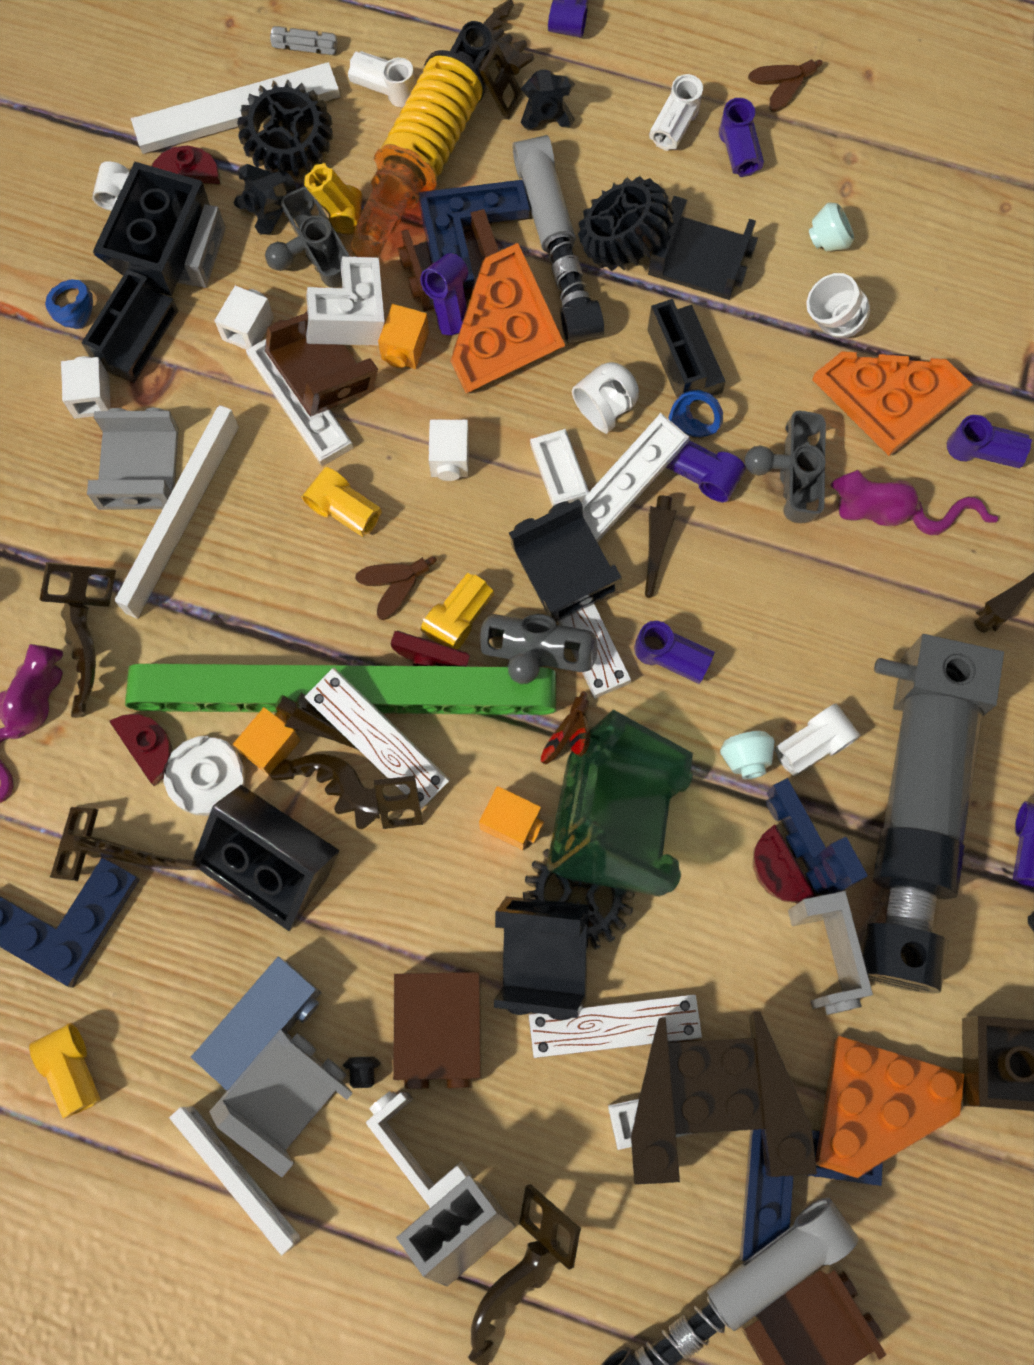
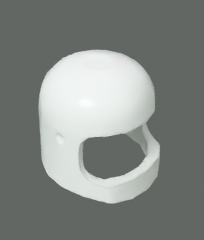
[806,273,870,338]
[572,362,639,434]

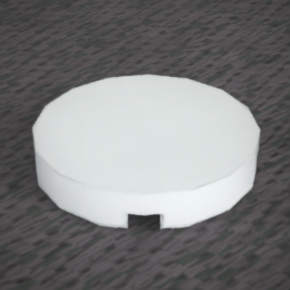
[164,736,246,816]

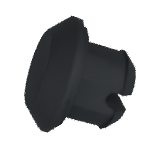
[343,1056,381,1089]

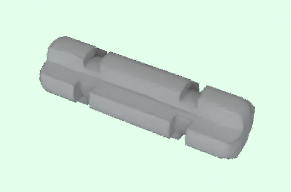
[270,26,337,55]

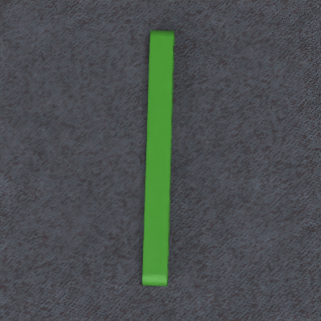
[125,664,557,715]

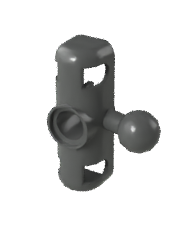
[265,187,350,288]
[744,410,826,524]
[480,614,597,684]

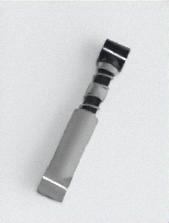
[512,135,604,344]
[601,1197,858,1365]

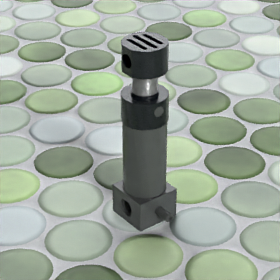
[862,634,1004,994]

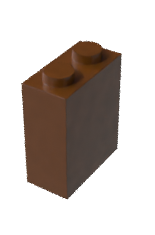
[393,972,482,1089]

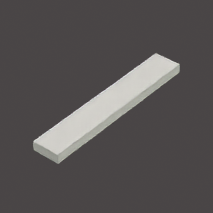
[131,62,340,154]
[115,405,239,619]

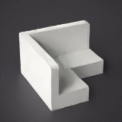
[306,256,384,345]

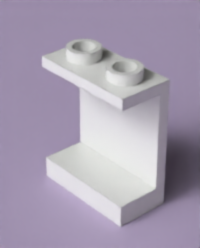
[365,1091,472,1208]

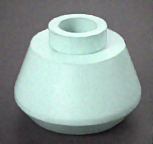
[809,202,854,252]
[720,731,775,779]

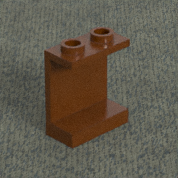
[398,209,499,312]
[265,311,378,417]
[740,1265,887,1365]

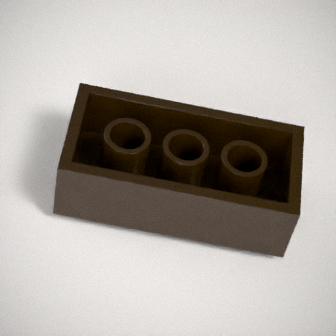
[962,1016,1034,1112]

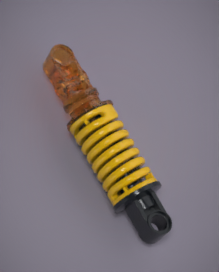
[351,21,492,258]

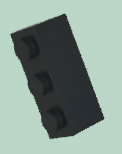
[93,161,210,296]
[193,785,340,931]

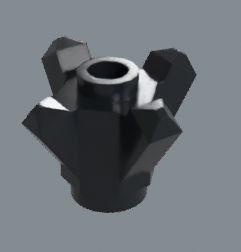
[520,70,575,130]
[233,164,297,235]

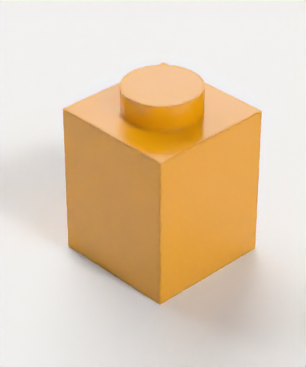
[378,304,429,369]
[232,707,301,777]
[479,786,545,850]

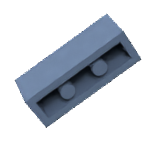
[191,956,322,1090]

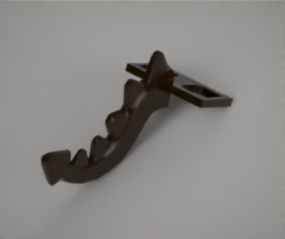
[479,0,534,119]
[39,562,116,718]
[270,754,423,830]
[50,807,201,881]
[468,1184,581,1365]

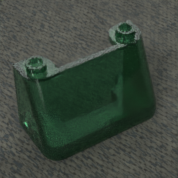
[547,709,693,897]

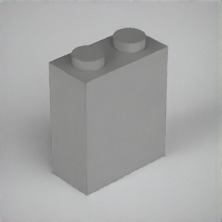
[396,1175,516,1287]

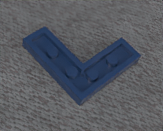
[418,180,530,288]
[766,778,868,896]
[0,858,140,988]
[740,1129,883,1261]

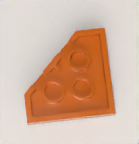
[450,243,565,394]
[812,351,973,456]
[815,1036,964,1178]

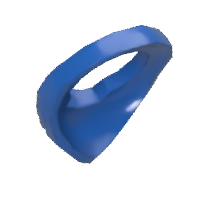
[45,279,93,329]
[668,390,723,437]

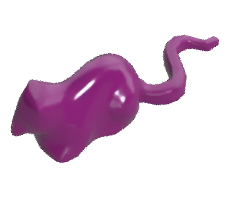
[830,470,998,535]
[0,644,63,803]

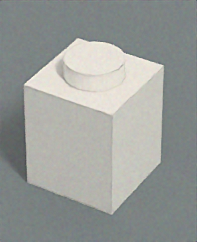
[214,285,274,350]
[61,356,111,419]
[429,420,469,481]

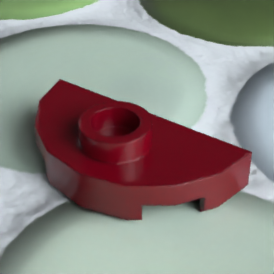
[152,145,221,184]
[390,630,470,667]
[109,714,172,786]
[752,824,816,903]

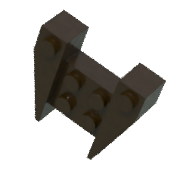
[630,1011,817,1185]

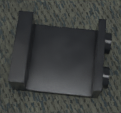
[648,196,759,300]
[509,499,622,622]
[494,896,589,1020]

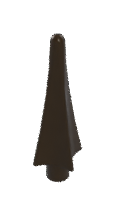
[645,495,677,598]
[974,572,1034,633]
[275,692,360,751]

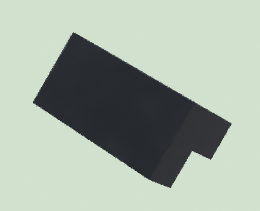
[81,269,178,383]
[647,299,726,402]

